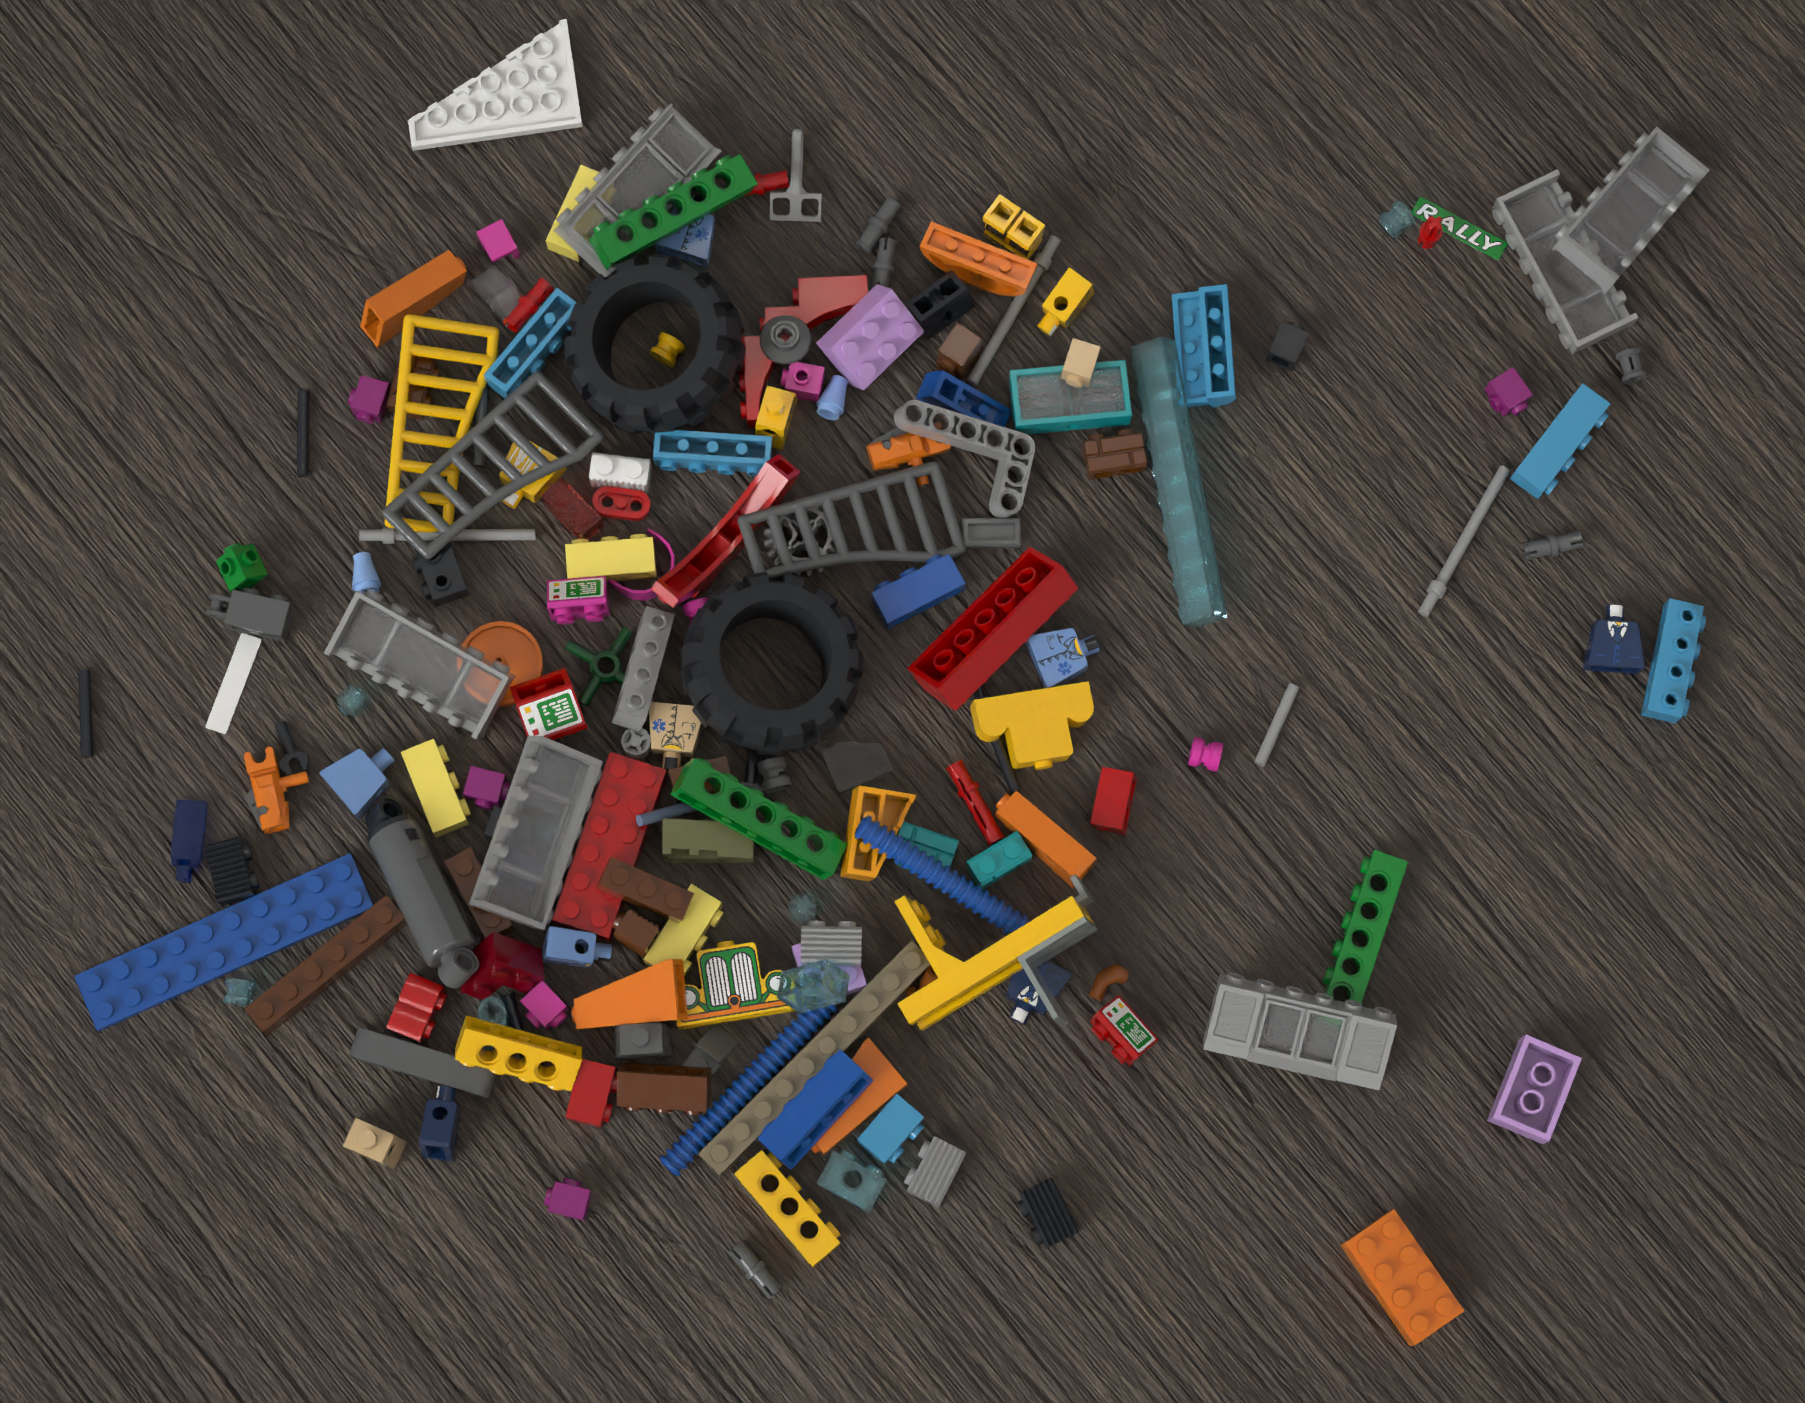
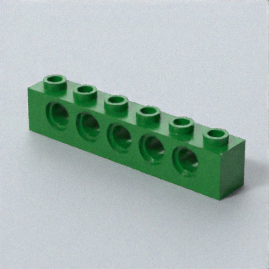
[589,154,758,271]
[670,758,847,880]
[1315,850,1408,1029]

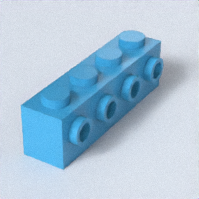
[484,288,576,399]
[1510,383,1611,499]
[653,430,772,477]
[1641,598,1706,723]

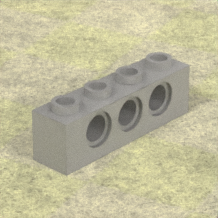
[612,606,675,732]

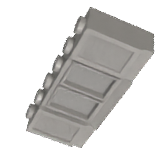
[1203,972,1397,1090]

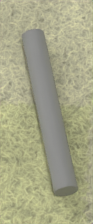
[1254,683,1299,767]

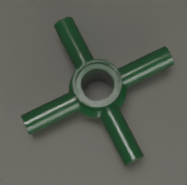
[564,627,633,707]

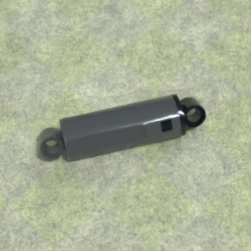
[365,796,479,989]

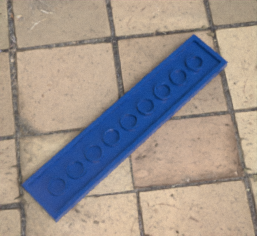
[74,853,374,1031]

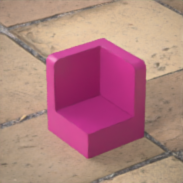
[476,219,520,262]

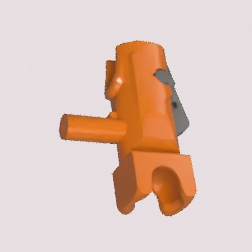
[866,421,951,486]
[244,747,309,834]

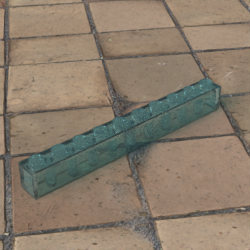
[1131,337,1227,627]

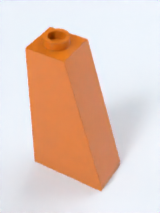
[360,250,467,348]
[995,791,1097,889]
[571,959,688,1029]
[811,1038,907,1156]

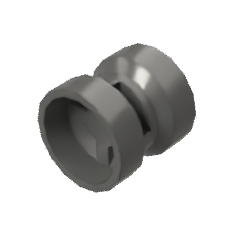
[757,756,792,793]

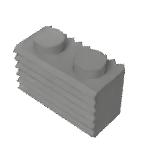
[801,921,862,966]
[904,1136,966,1208]

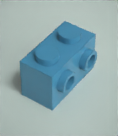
[857,1094,924,1165]

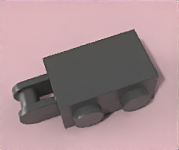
[205,588,294,642]

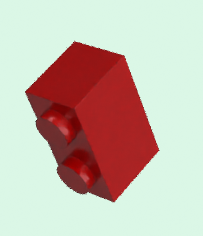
[565,1059,617,1128]

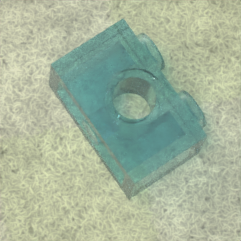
[777,959,850,1014]
[816,1150,887,1214]

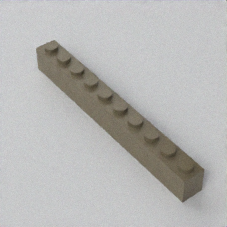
[698,940,930,1178]

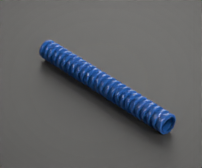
[854,815,1033,934]
[659,992,837,1177]

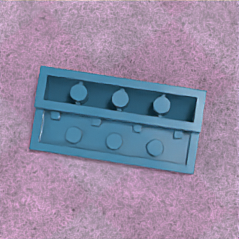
[1172,284,1236,408]

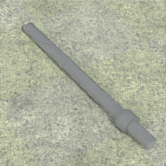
[967,235,1061,386]
[1418,466,1510,617]
[359,526,536,544]

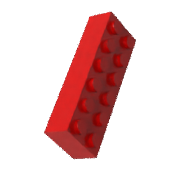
[907,547,1078,711]
[552,752,668,943]

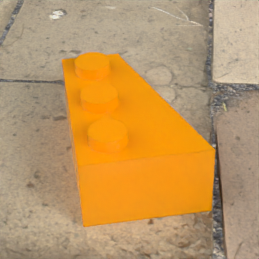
[840,785,916,882]

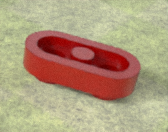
[592,486,651,521]

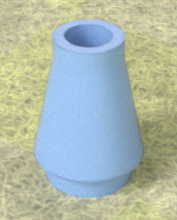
[816,375,848,420]
[352,552,381,593]

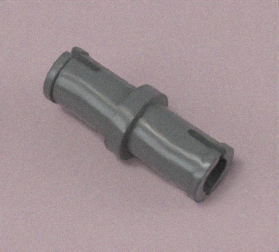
[855,197,902,254]
[871,238,898,289]
[1521,530,1583,561]
[728,1241,783,1299]

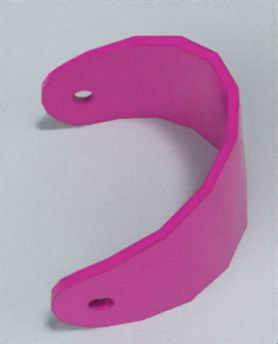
[608,529,676,601]

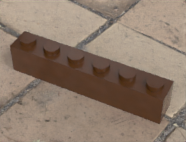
[244,895,407,1036]

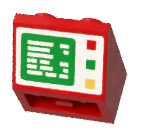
[509,668,587,740]
[1090,995,1159,1066]

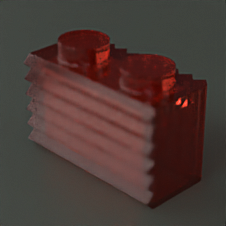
[542,477,604,540]

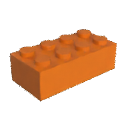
[1340,1209,1464,1346]

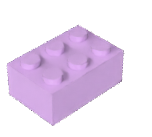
[816,284,924,390]
[1487,1035,1582,1144]

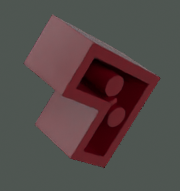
[460,932,545,1001]

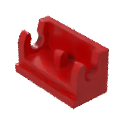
[1090,767,1137,835]

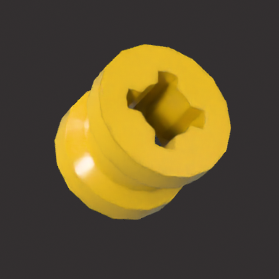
[649,332,685,368]

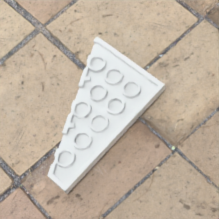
[408,19,583,151]

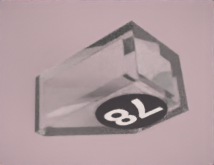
[471,265,521,327]

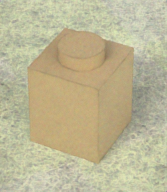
[1061,338,1101,388]

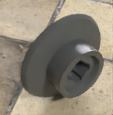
[759,315,812,364]

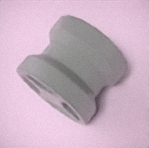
[621,728,651,760]

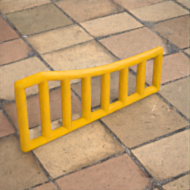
[384,314,500,532]

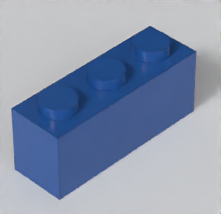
[871,554,966,630]

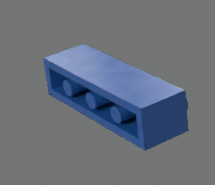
[757,1049,874,1170]

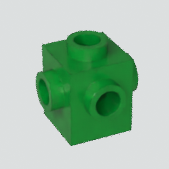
[216,543,268,592]

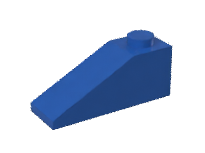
[916,370,1012,427]

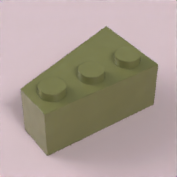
[662,818,754,863]

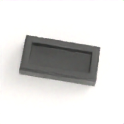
[962,518,1021,549]

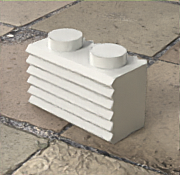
[589,452,652,494]

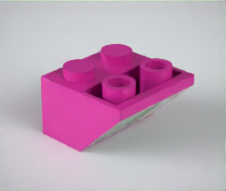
[547,576,610,625]

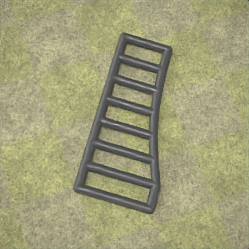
[382,371,604,559]
[738,461,966,580]

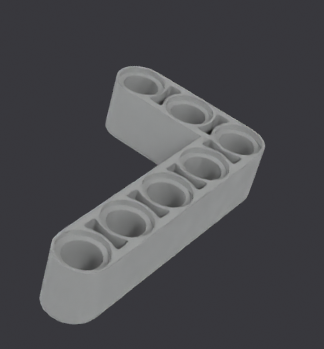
[894,400,1035,518]

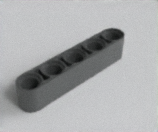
[349,1028,497,1099]

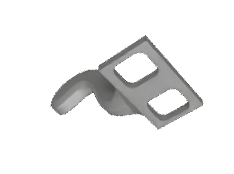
[770,129,822,222]

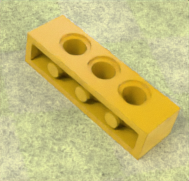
[455,1015,582,1091]
[734,1150,841,1268]

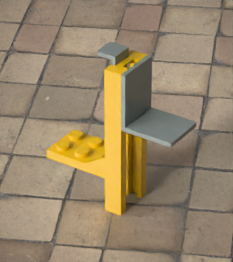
[894,874,1098,1031]

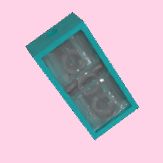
[1008,360,1132,434]

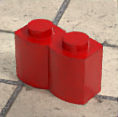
[386,973,448,1043]

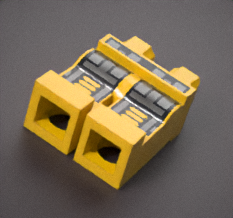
[983,194,1045,259]

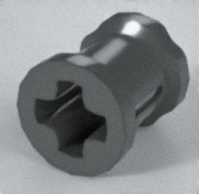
[1615,348,1648,384]

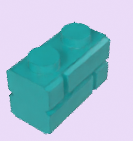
[892,822,959,870]
[965,831,1033,890]

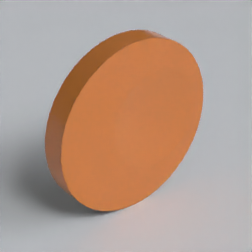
[457,621,543,707]

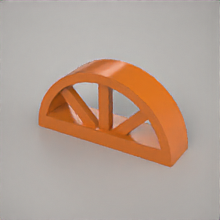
[920,221,1038,296]

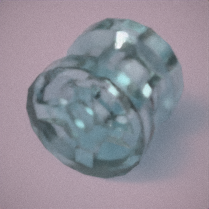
[1379,201,1415,238]
[223,978,256,1007]

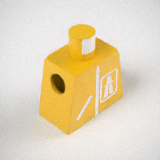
[499,441,566,509]

